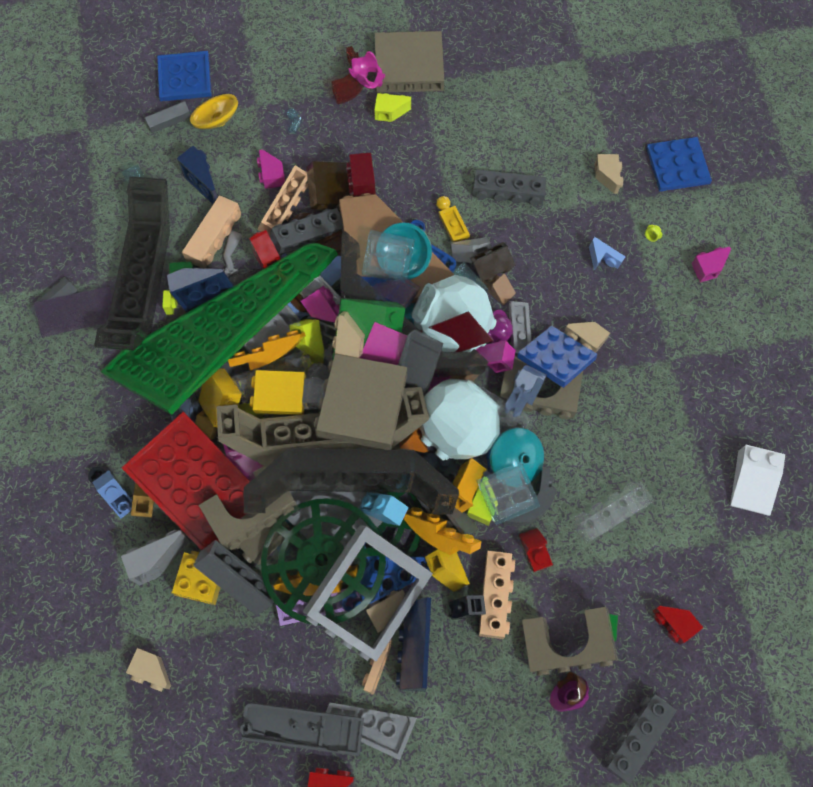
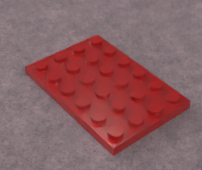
[121,412,265,550]

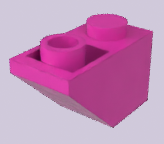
[257,149,285,189]
[692,246,731,283]
[301,285,340,323]
[475,340,516,373]

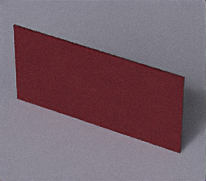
[419,311,493,359]

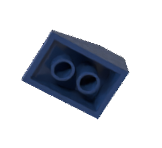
[177,146,218,204]
[167,268,234,312]

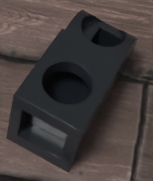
[449,595,486,620]

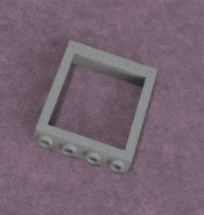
[303,524,433,661]

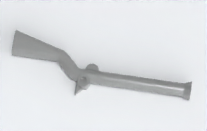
[223,230,242,278]

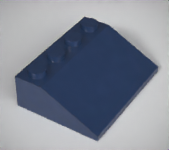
[396,597,431,692]

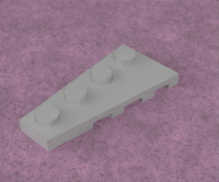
[326,703,417,760]

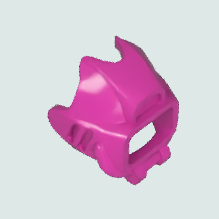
[348,51,386,89]

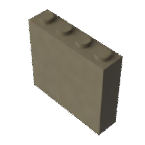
[375,31,444,93]
[314,354,407,451]

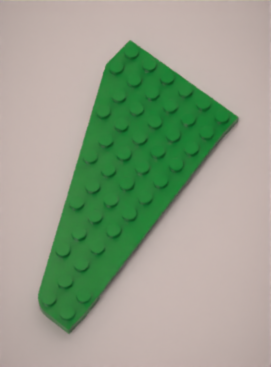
[101,243,338,415]

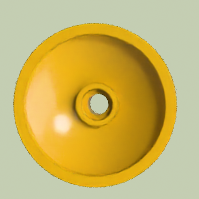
[190,94,238,129]

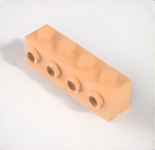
[257,165,308,235]
[182,195,241,269]
[478,551,515,639]

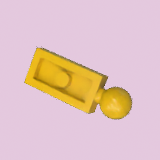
[436,196,470,242]

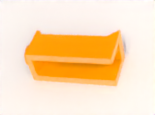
[445,458,487,513]

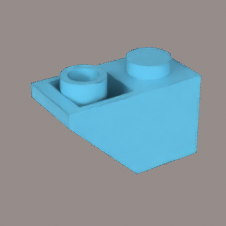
[359,492,408,526]

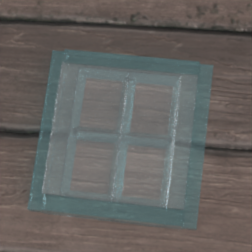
[362,230,414,285]
[476,462,540,525]

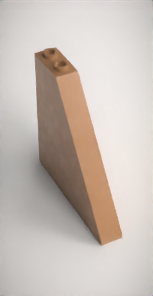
[339,193,454,304]

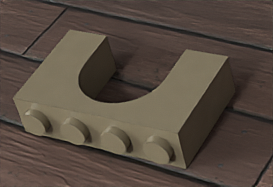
[498,357,583,419]
[199,465,297,550]
[522,607,618,676]

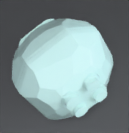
[412,275,496,360]
[419,379,500,461]

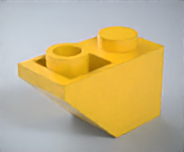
[425,549,470,592]

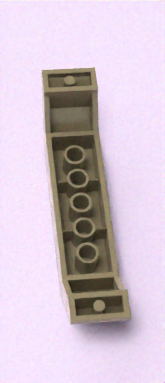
[216,387,429,466]

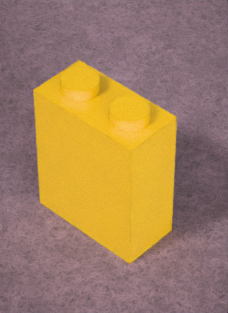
[199,368,242,427]
[250,370,306,415]

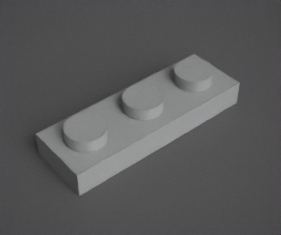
[508,301,531,356]

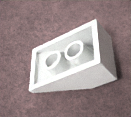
[730,445,785,516]

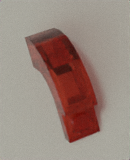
[331,46,367,105]

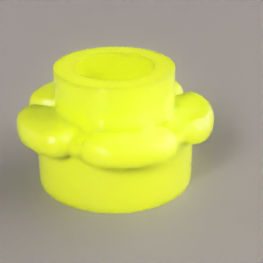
[645,225,663,242]

